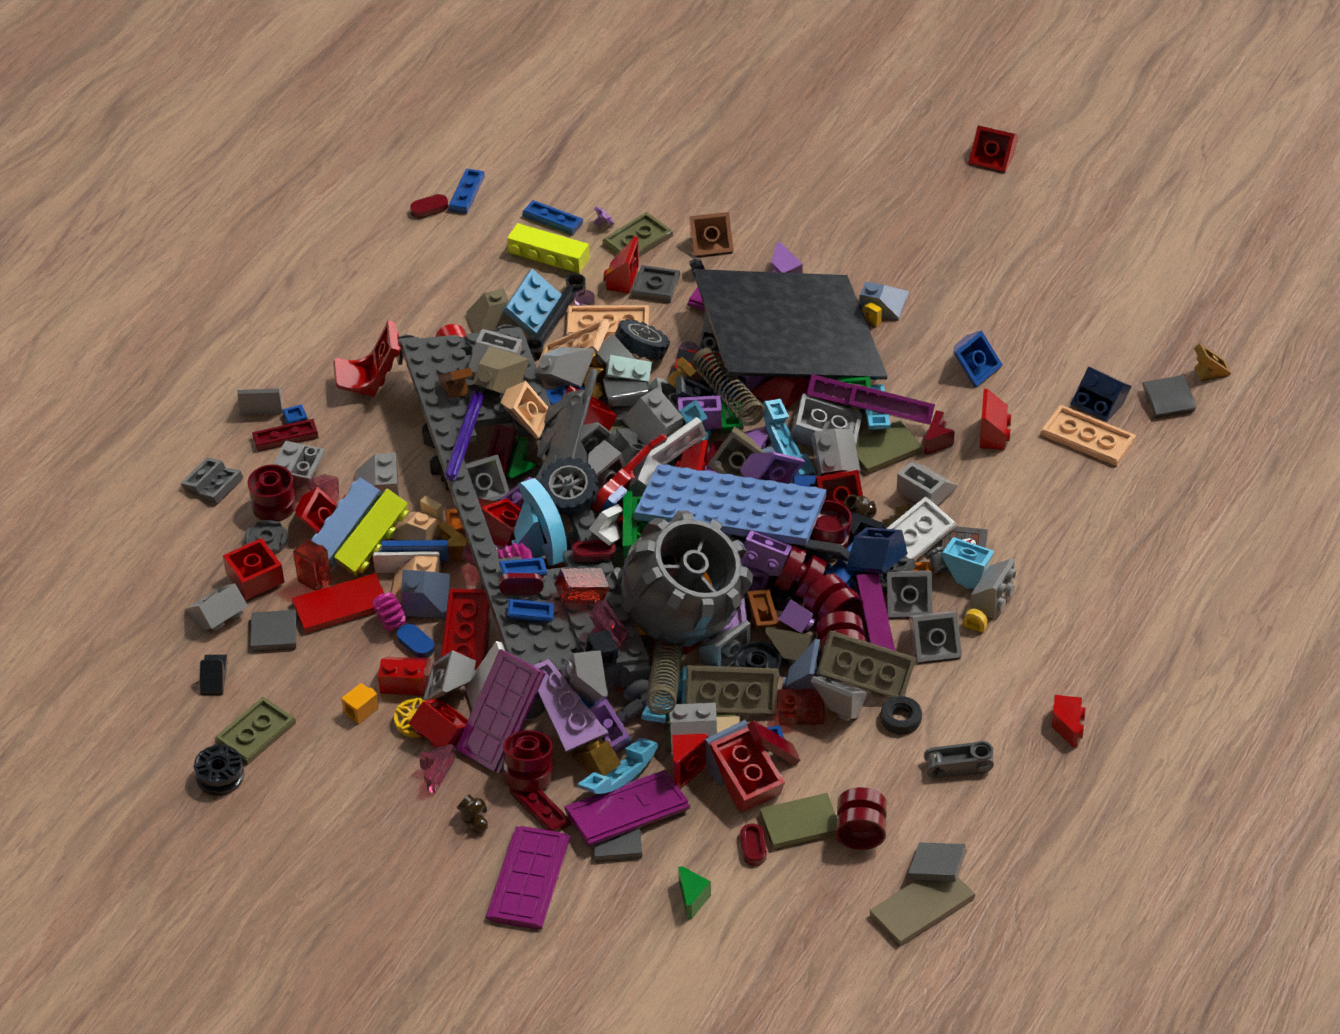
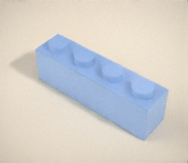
[308,477,383,567]

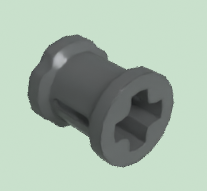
[925,547,949,576]

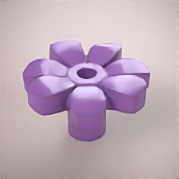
[593,206,614,227]

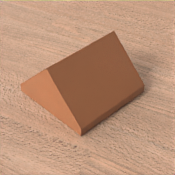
[689,212,734,256]

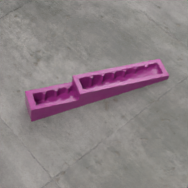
[805,374,935,425]
[856,573,895,651]

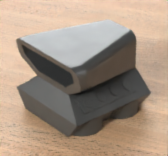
[602,378,648,426]
[606,428,646,465]

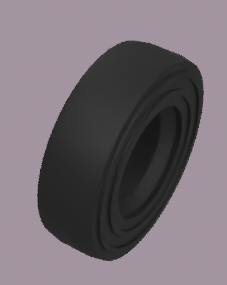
[881,696,922,734]

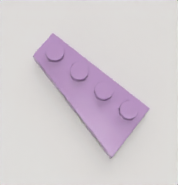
[534,659,608,753]

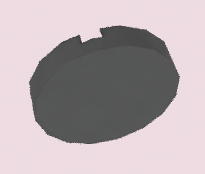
[245,520,288,555]

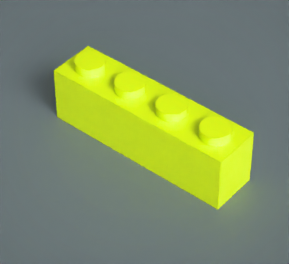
[507,223,590,274]
[334,488,409,577]

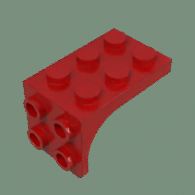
[333,320,401,397]

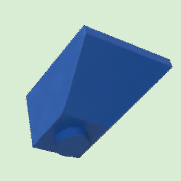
[953,330,1003,387]

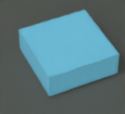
[679,400,708,424]

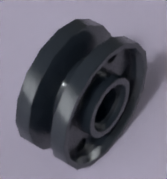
[734,641,781,680]
[194,745,244,796]

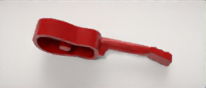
[591,434,667,516]

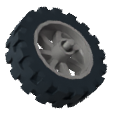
[615,319,670,360]
[539,457,599,516]

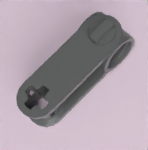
[924,741,994,778]

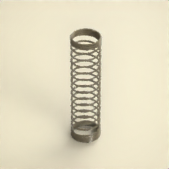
[692,348,765,426]
[646,640,683,715]

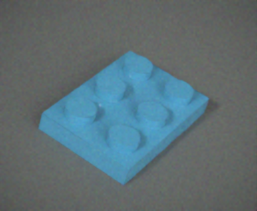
[502,269,562,337]

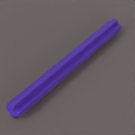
[445,390,484,482]

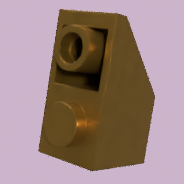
[571,739,621,776]

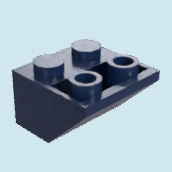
[1070,366,1132,422]
[847,527,908,575]

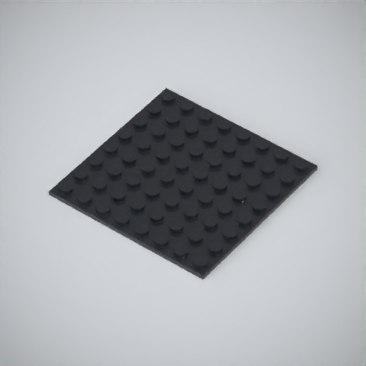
[693,269,888,380]

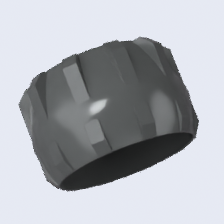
[617,511,753,647]

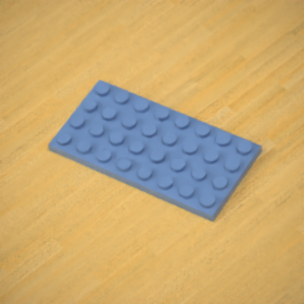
[634,464,826,546]

